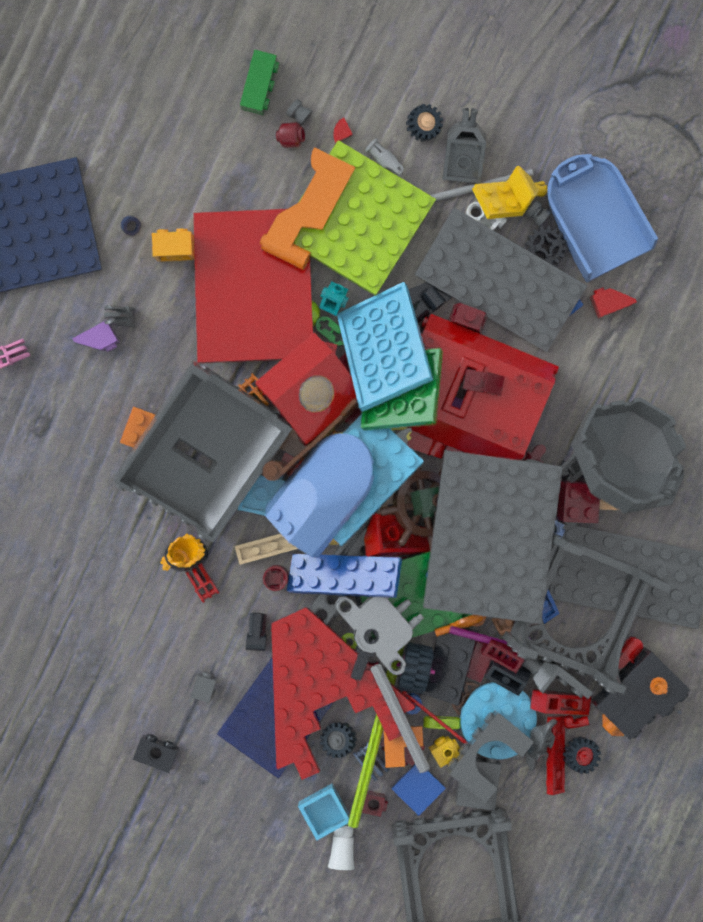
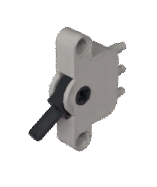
[336,596,424,680]

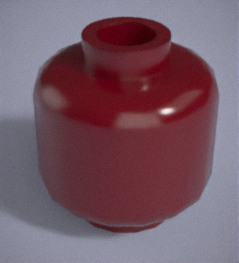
[276,122,305,148]

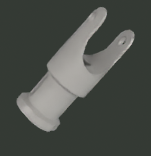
[365,138,404,177]

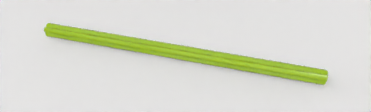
[348,645,405,828]

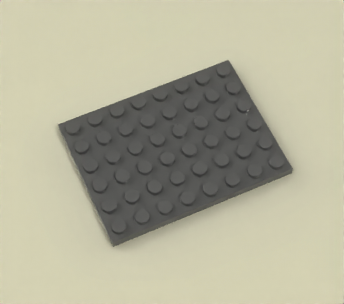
[423,450,563,624]

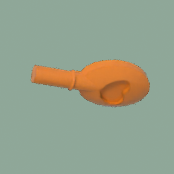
[434,615,487,637]

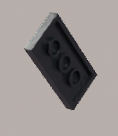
[423,627,479,705]

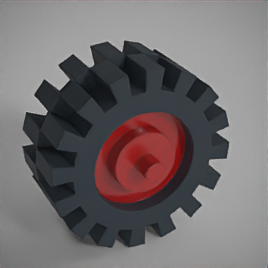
[563,737,601,774]

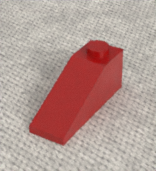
[530,689,592,715]

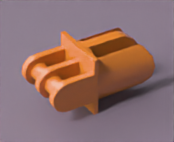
[238,373,269,406]

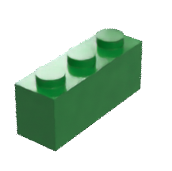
[240,49,280,115]

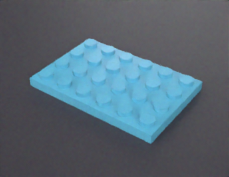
[337,282,433,411]
[334,414,424,546]

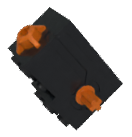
[591,647,690,740]

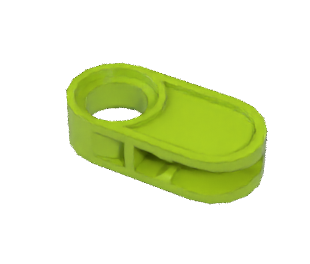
[423,716,461,729]

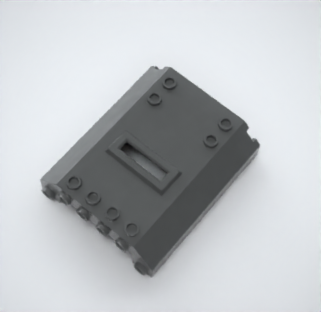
[114,361,292,543]

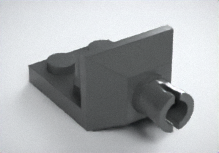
[443,107,486,184]
[522,657,593,699]

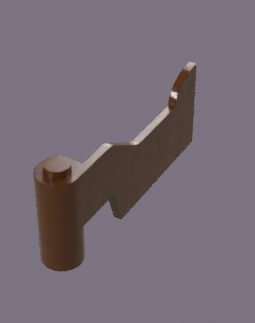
[263,399,359,481]

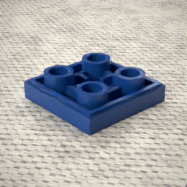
[391,764,446,816]

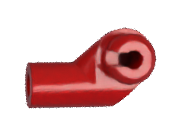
[563,715,589,729]

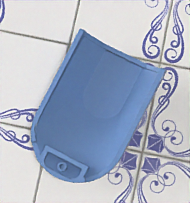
[266,433,374,558]

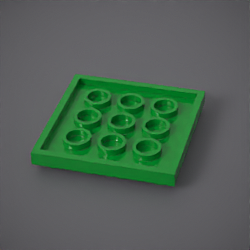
[360,348,443,431]

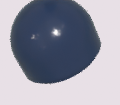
[121,216,141,236]

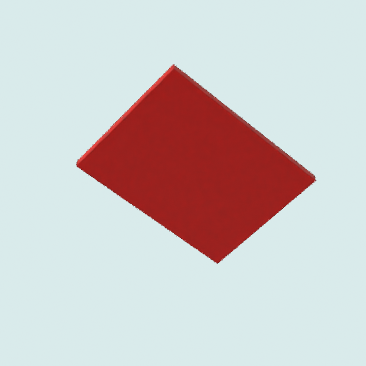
[193,209,313,364]

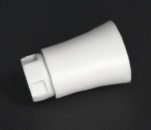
[328,826,355,870]

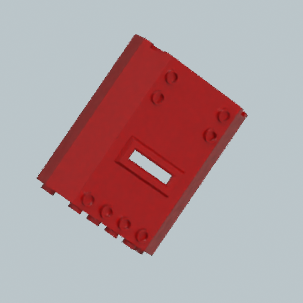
[407,314,559,461]

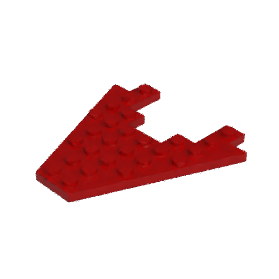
[271,607,416,780]

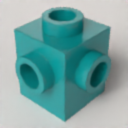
[319,281,349,316]

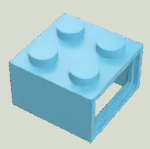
[298,783,350,840]

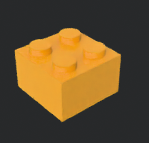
[152,228,195,262]

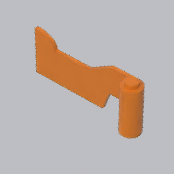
[260,147,355,270]

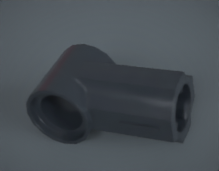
[246,613,267,651]

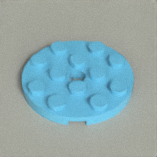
[460,682,537,760]

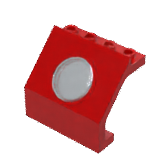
[255,333,357,446]

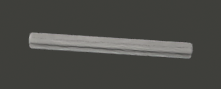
[371,664,430,773]

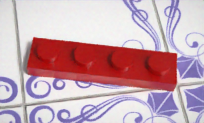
[546,715,565,795]

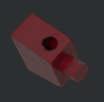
[448,303,488,334]

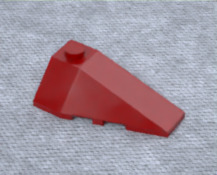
[364,514,430,557]

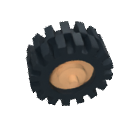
[406,104,443,142]

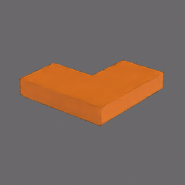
[384,726,423,768]

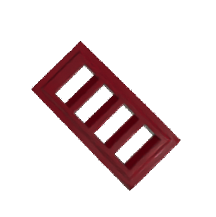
[482,639,525,673]

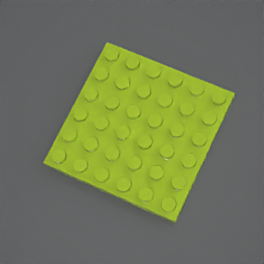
[294,140,436,296]

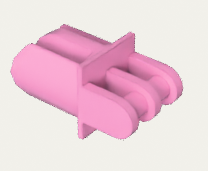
[0,339,31,369]

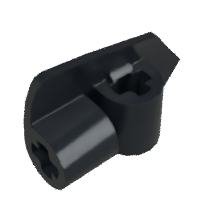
[408,282,452,323]

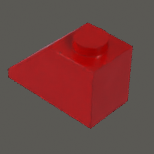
[590,287,637,319]

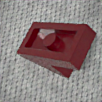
[462,369,505,396]

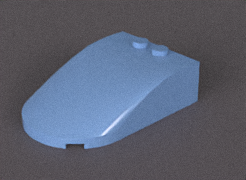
[547,154,658,283]

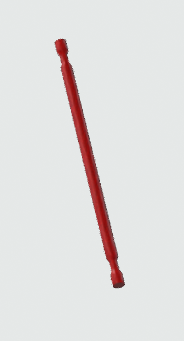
[402,691,468,744]

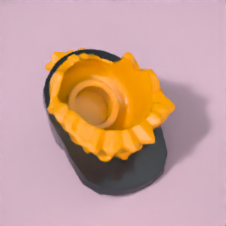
[161,534,208,572]

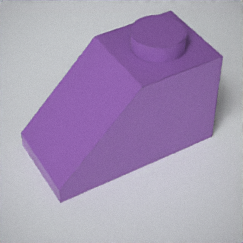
[72,322,120,352]

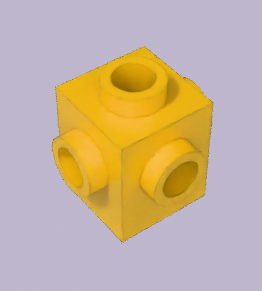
[428,736,460,768]

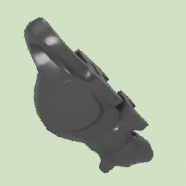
[524,719,558,771]

